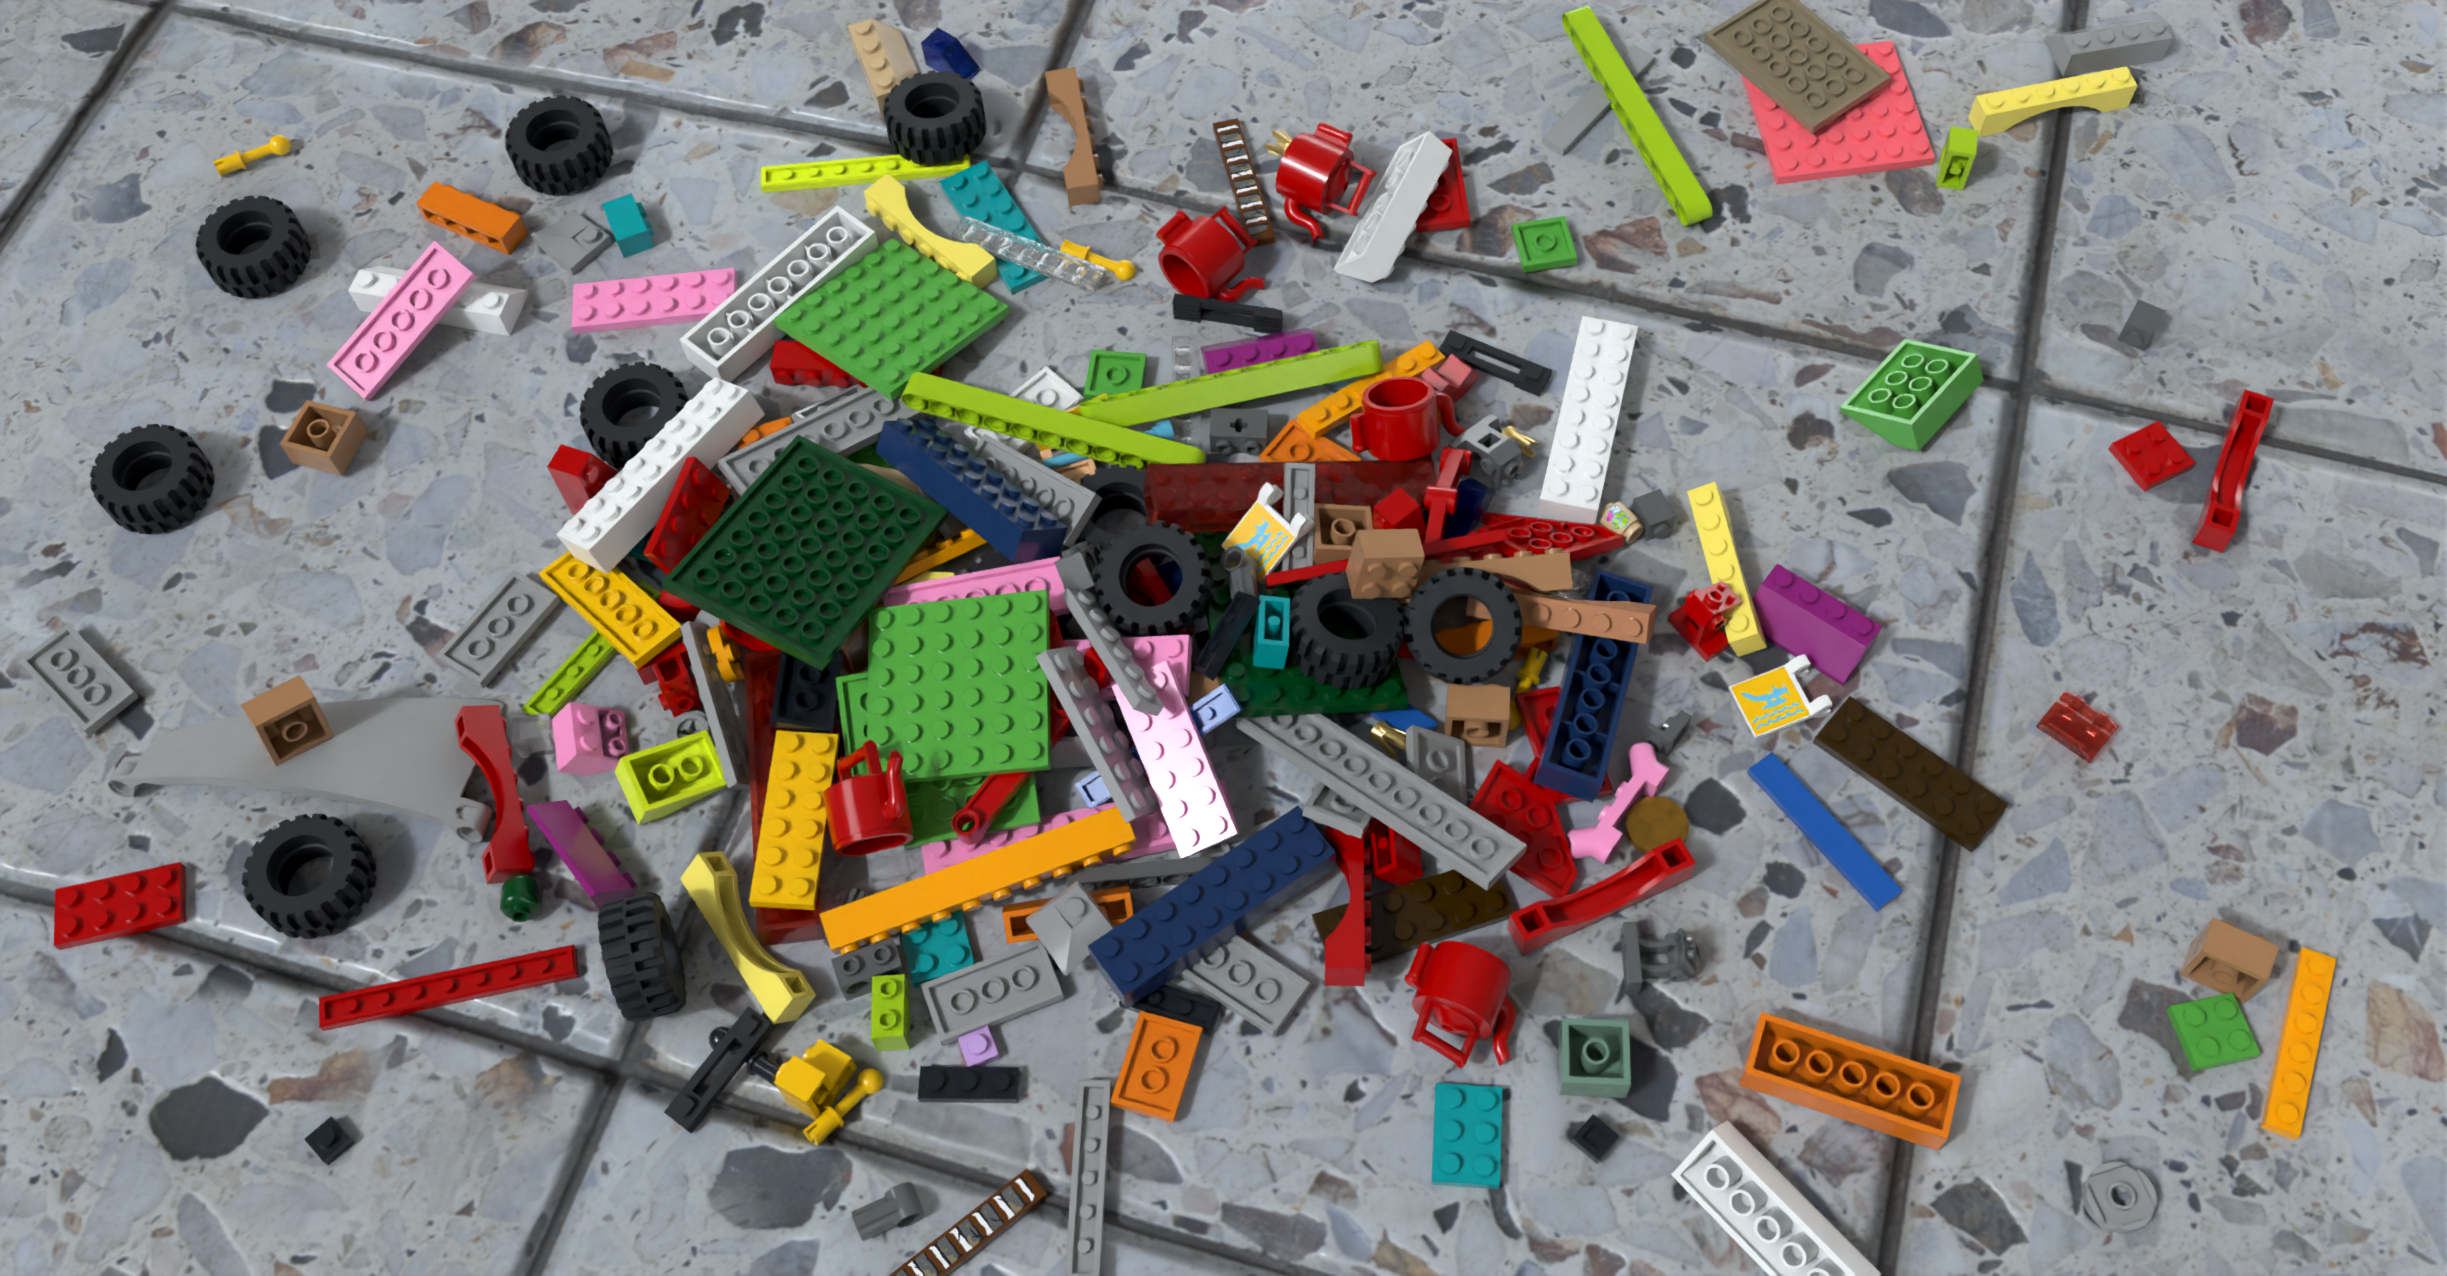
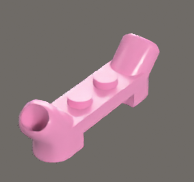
[1567,742,1671,865]

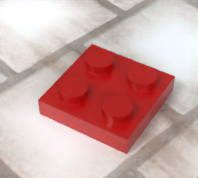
[2108,421,2195,492]

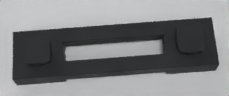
[1172,293,1283,334]
[1439,330,1552,397]
[664,1006,776,1134]

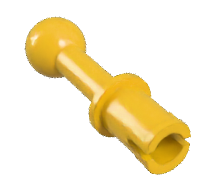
[213,135,291,177]
[1059,239,1136,281]
[1508,647,1548,730]
[803,1068,884,1146]

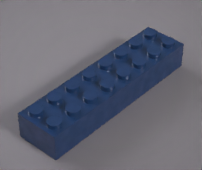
[876,418,1068,562]
[1533,568,1654,803]
[1087,806,1336,1009]

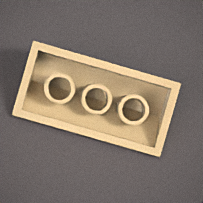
[848,19,918,118]

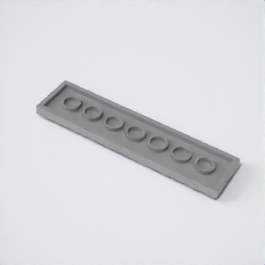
[717,387,931,496]

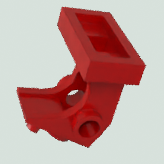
[1667,581,1742,662]
[636,641,702,718]

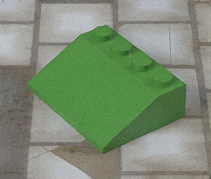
[1840,339,1984,451]

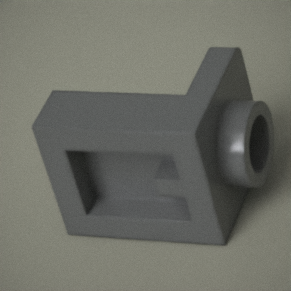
[1642,710,1692,756]

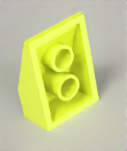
[614,730,727,825]

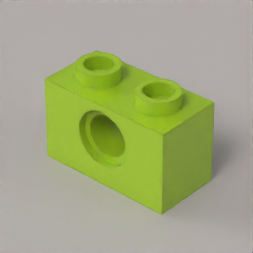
[1935,126,1978,191]
[871,974,911,1051]

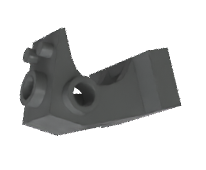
[1447,414,1522,490]
[1620,922,1700,995]

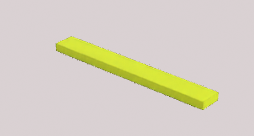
[761,154,971,193]

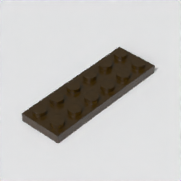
[1813,696,2009,853]
[1312,869,1514,964]

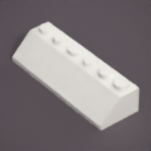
[1333,131,1452,283]
[348,266,529,336]
[1671,1120,1881,1276]

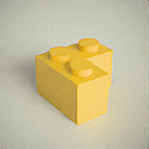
[774,1038,857,1120]

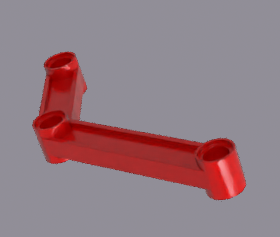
[1398,446,1473,660]
[951,608,1072,845]

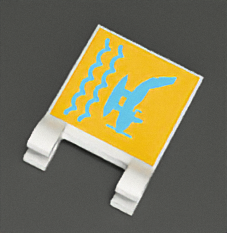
[1221,482,1315,584]
[1728,654,1833,740]

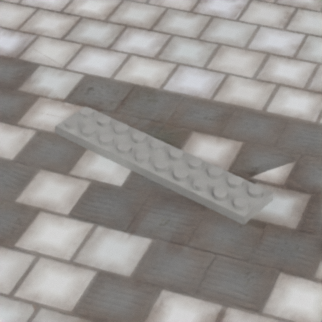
[1236,714,1527,891]

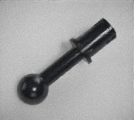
[709,1026,781,1087]

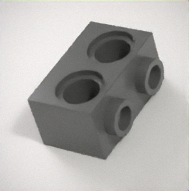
[1054,540,1102,591]
[831,937,908,1001]

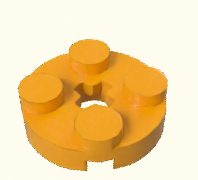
[707,624,746,684]

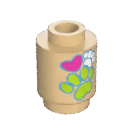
[1600,501,1644,544]

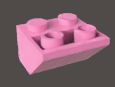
[552,702,630,776]

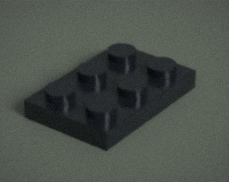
[769,650,843,734]

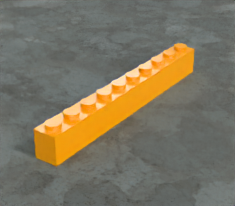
[819,806,1137,955]

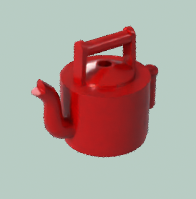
[1275,122,1377,243]
[1156,205,1266,303]
[1350,376,1465,482]
[823,740,914,857]
[1404,941,1516,1069]

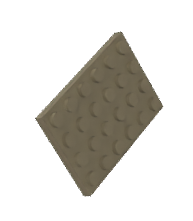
[1703,0,1891,134]

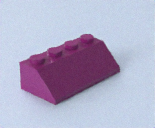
[1201,328,1319,375]
[1752,564,1882,686]
[525,800,638,911]

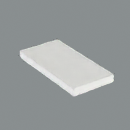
[964,366,1084,453]

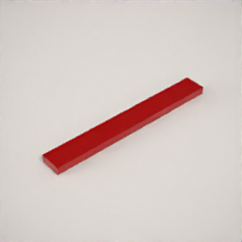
[1265,528,1507,590]
[319,944,579,1031]

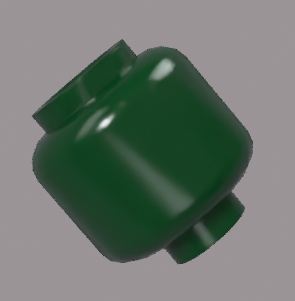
[500,874,543,922]

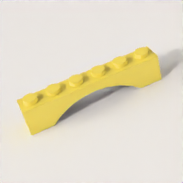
[1968,66,2138,137]
[863,174,998,289]
[1687,482,1767,657]
[680,851,816,1024]

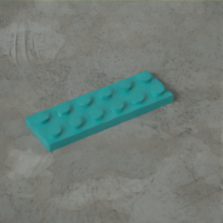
[939,160,1060,295]

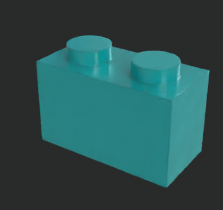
[602,193,655,258]
[1253,595,1290,669]

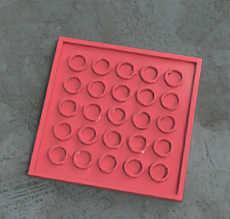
[1740,40,1935,185]

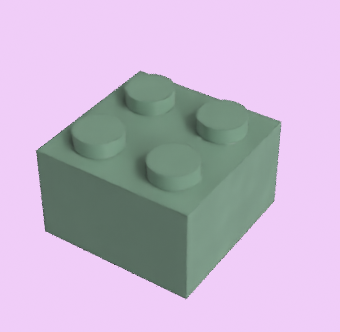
[1558,1018,1631,1098]

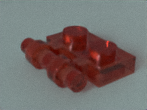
[2036,690,2119,763]

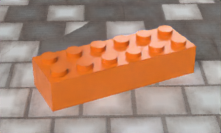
[1739,1012,1961,1151]

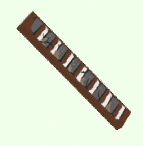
[1213,118,1275,247]
[889,1168,1048,1276]

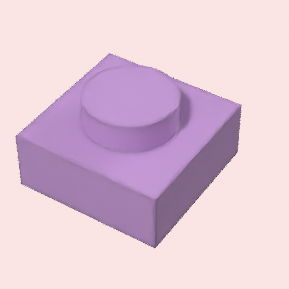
[957,1026,1000,1067]

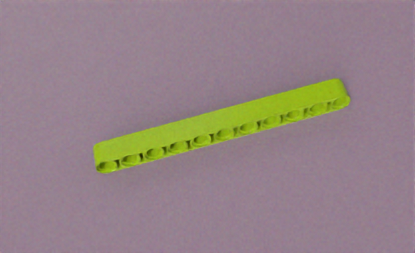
[1562,5,1712,226]
[1078,340,1384,427]
[901,372,1207,485]

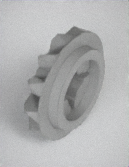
[667,711,713,742]

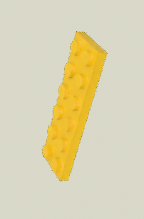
[538,551,682,669]
[749,731,840,910]

